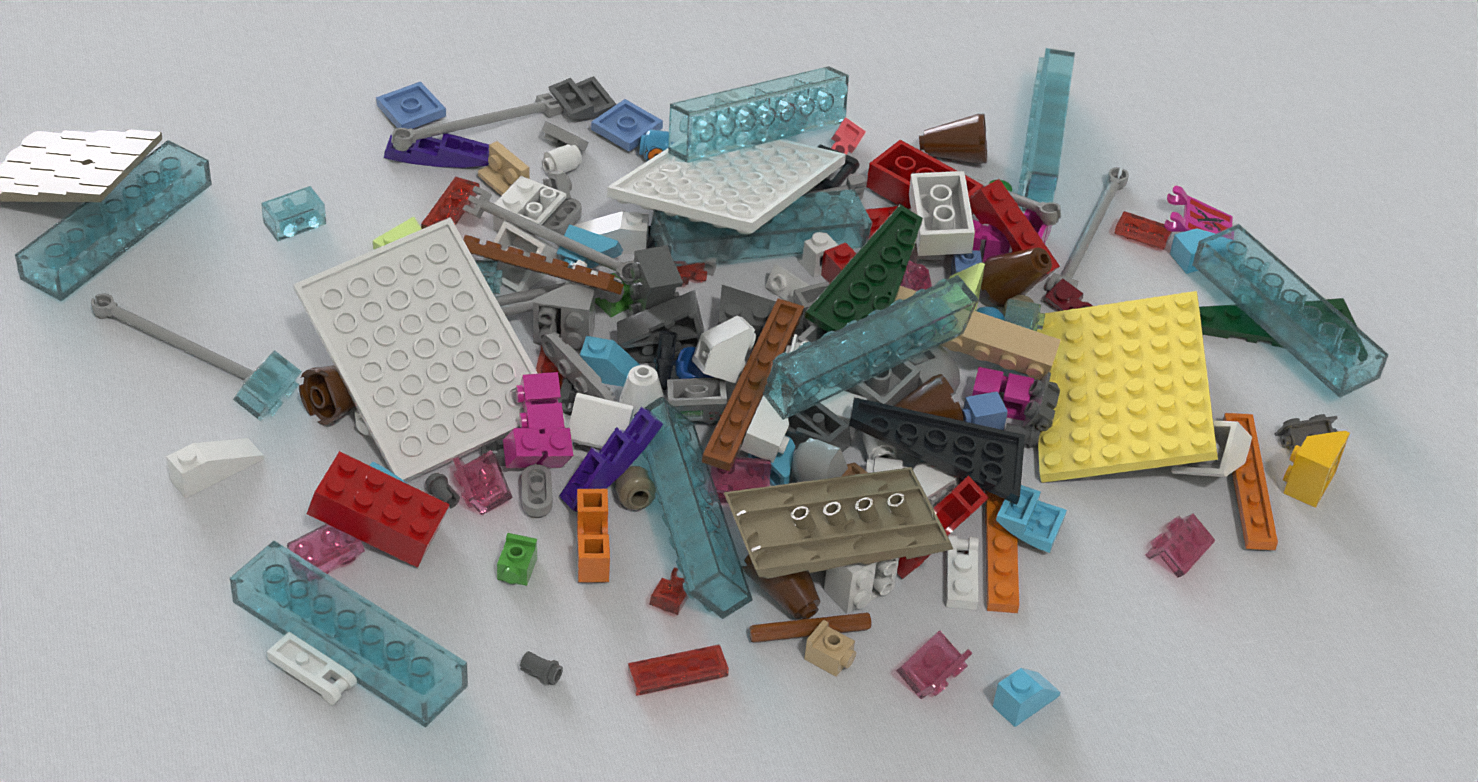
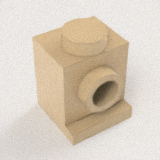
[804,620,856,677]

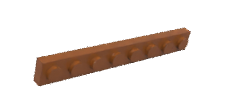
[463,235,624,295]
[702,298,804,471]

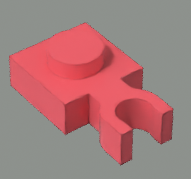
[831,117,866,155]

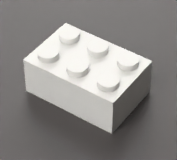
[909,171,975,256]

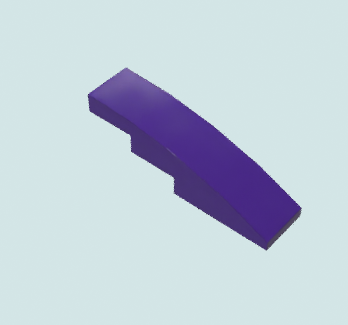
[384,133,490,168]
[559,407,664,512]

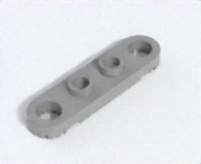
[541,332,617,402]

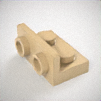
[478,141,530,196]

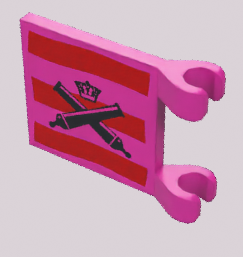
[1165,185,1233,238]

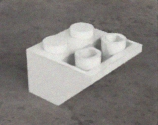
[493,176,567,232]
[692,316,756,383]
[568,393,634,461]
[824,558,899,614]

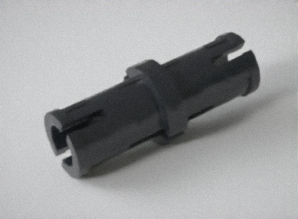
[653,331,678,390]

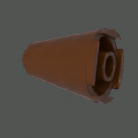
[919,113,987,164]
[981,248,1052,307]
[299,365,356,425]
[893,374,963,421]
[742,554,821,619]

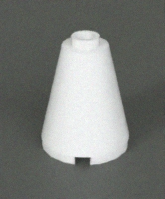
[618,365,670,444]

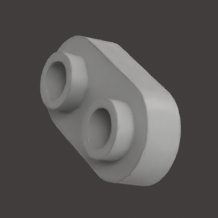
[541,121,589,152]
[542,198,582,235]
[522,465,553,517]

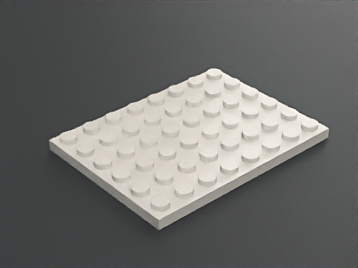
[607,122,846,234]
[293,217,538,482]

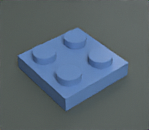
[376,81,446,129]
[591,99,663,152]

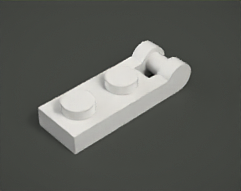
[946,535,979,610]
[267,632,357,705]

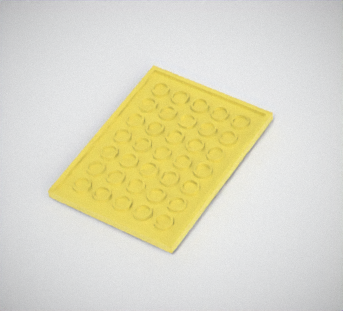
[1033,291,1218,483]

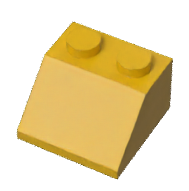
[1283,431,1350,508]

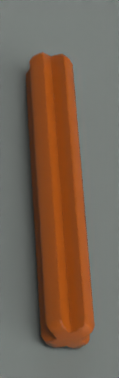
[749,612,872,642]

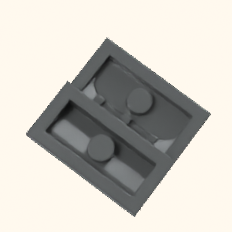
[548,76,617,120]

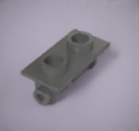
[1023,372,1060,431]
[1275,414,1338,449]

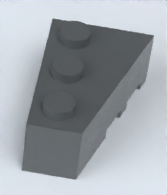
[629,245,683,316]
[718,285,803,349]
[617,290,704,363]
[782,377,851,452]

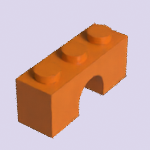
[577,489,610,582]

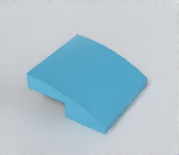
[996,485,1067,553]

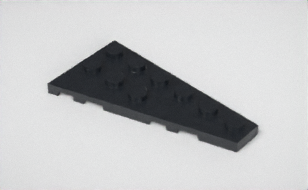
[849,397,1025,505]

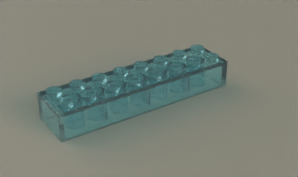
[1017,48,1075,211]
[668,66,849,163]
[15,140,212,301]
[650,189,872,266]
[1192,224,1389,398]
[763,275,979,420]
[634,396,753,619]
[230,540,468,728]

